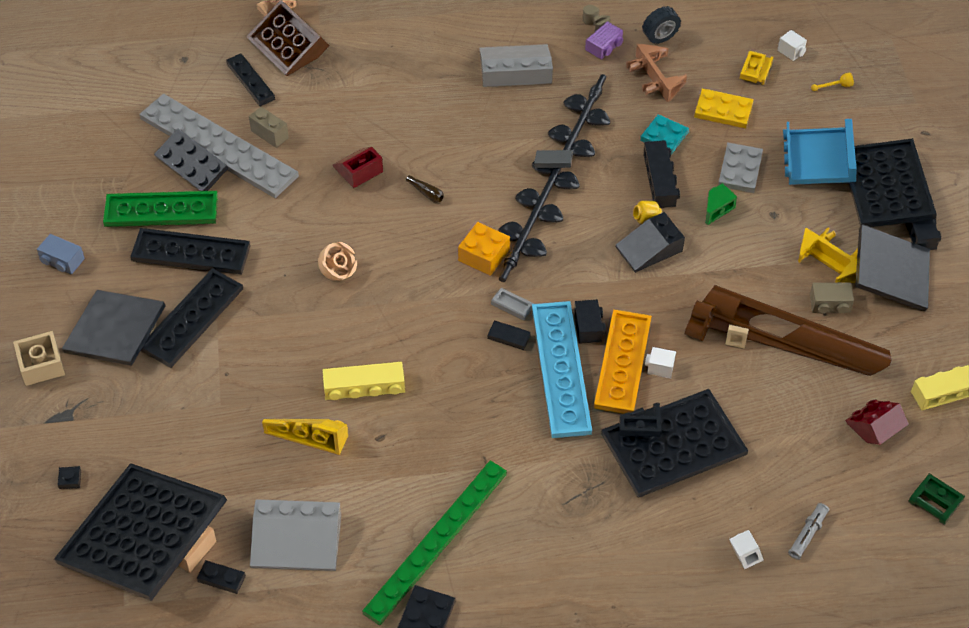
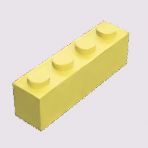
[323,362,405,400]
[911,365,969,410]

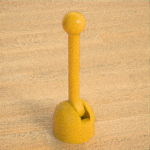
[811,72,854,91]

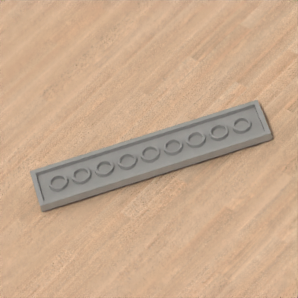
[140,94,299,198]

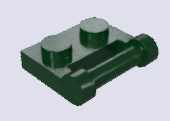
[908,473,965,525]

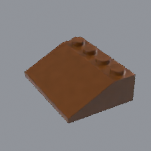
[247,0,330,76]

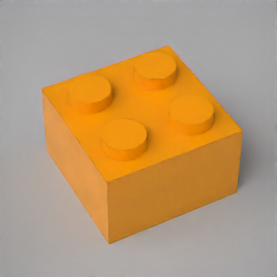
[458,222,510,276]

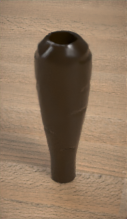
[406,175,444,203]

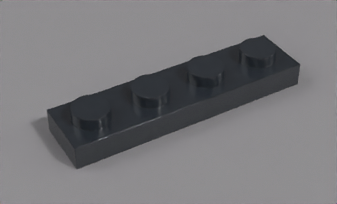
[226,53,275,106]

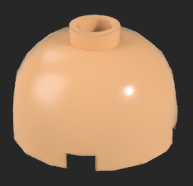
[318,242,357,281]

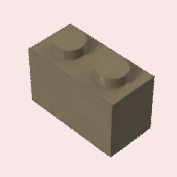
[249,107,289,148]
[810,283,854,313]

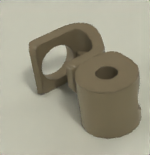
[583,5,610,32]

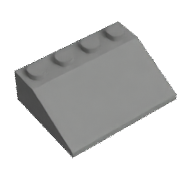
[479,44,553,87]
[250,499,341,571]

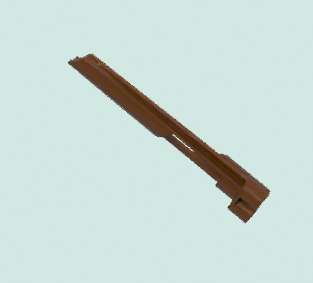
[684,285,892,376]

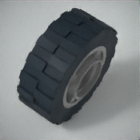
[642,6,681,44]

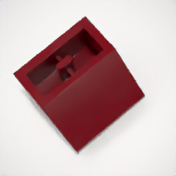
[333,147,383,189]
[845,399,909,445]

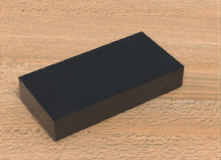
[487,320,531,350]

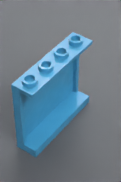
[783,119,856,185]

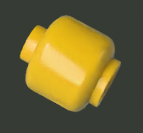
[633,201,662,224]

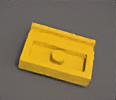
[740,51,774,85]

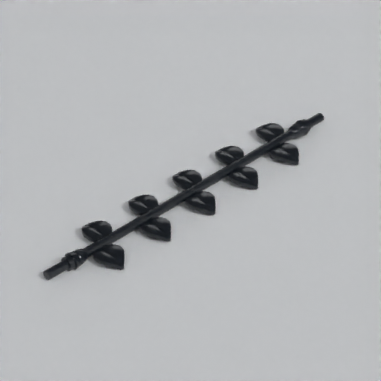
[498,74,610,282]

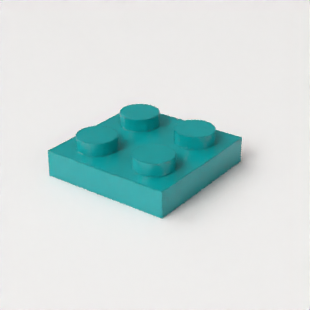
[640,114,689,155]

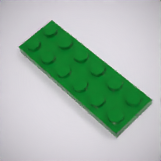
[103,191,218,227]

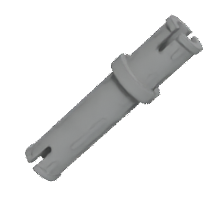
[788,503,829,560]

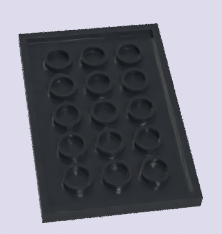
[849,138,937,228]
[601,389,748,498]

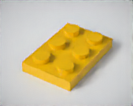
[694,88,754,129]

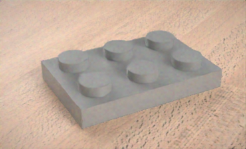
[718,143,763,193]

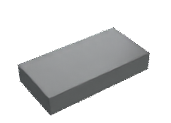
[491,288,534,320]

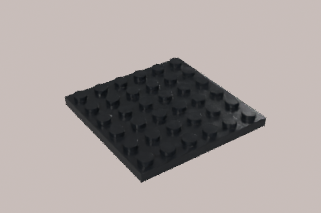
[54,463,227,601]

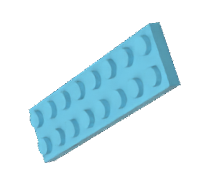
[532,301,592,438]

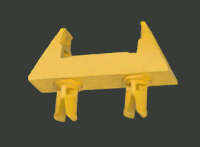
[798,227,858,283]

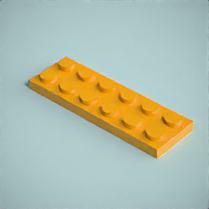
[594,309,652,414]

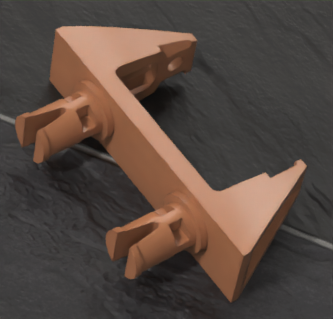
[626,44,687,102]

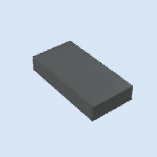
[534,150,573,168]

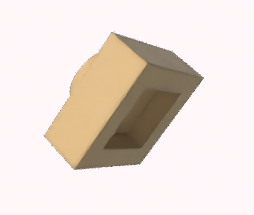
[725,325,749,349]

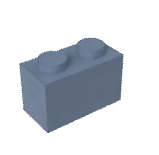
[37,234,85,274]

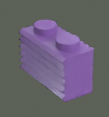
[585,21,623,59]

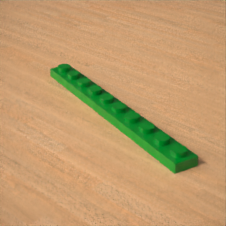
[362,460,507,626]

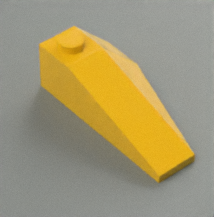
[262,419,348,455]

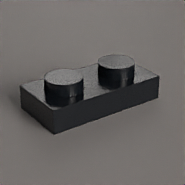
[197,560,246,594]

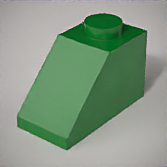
[705,183,737,225]

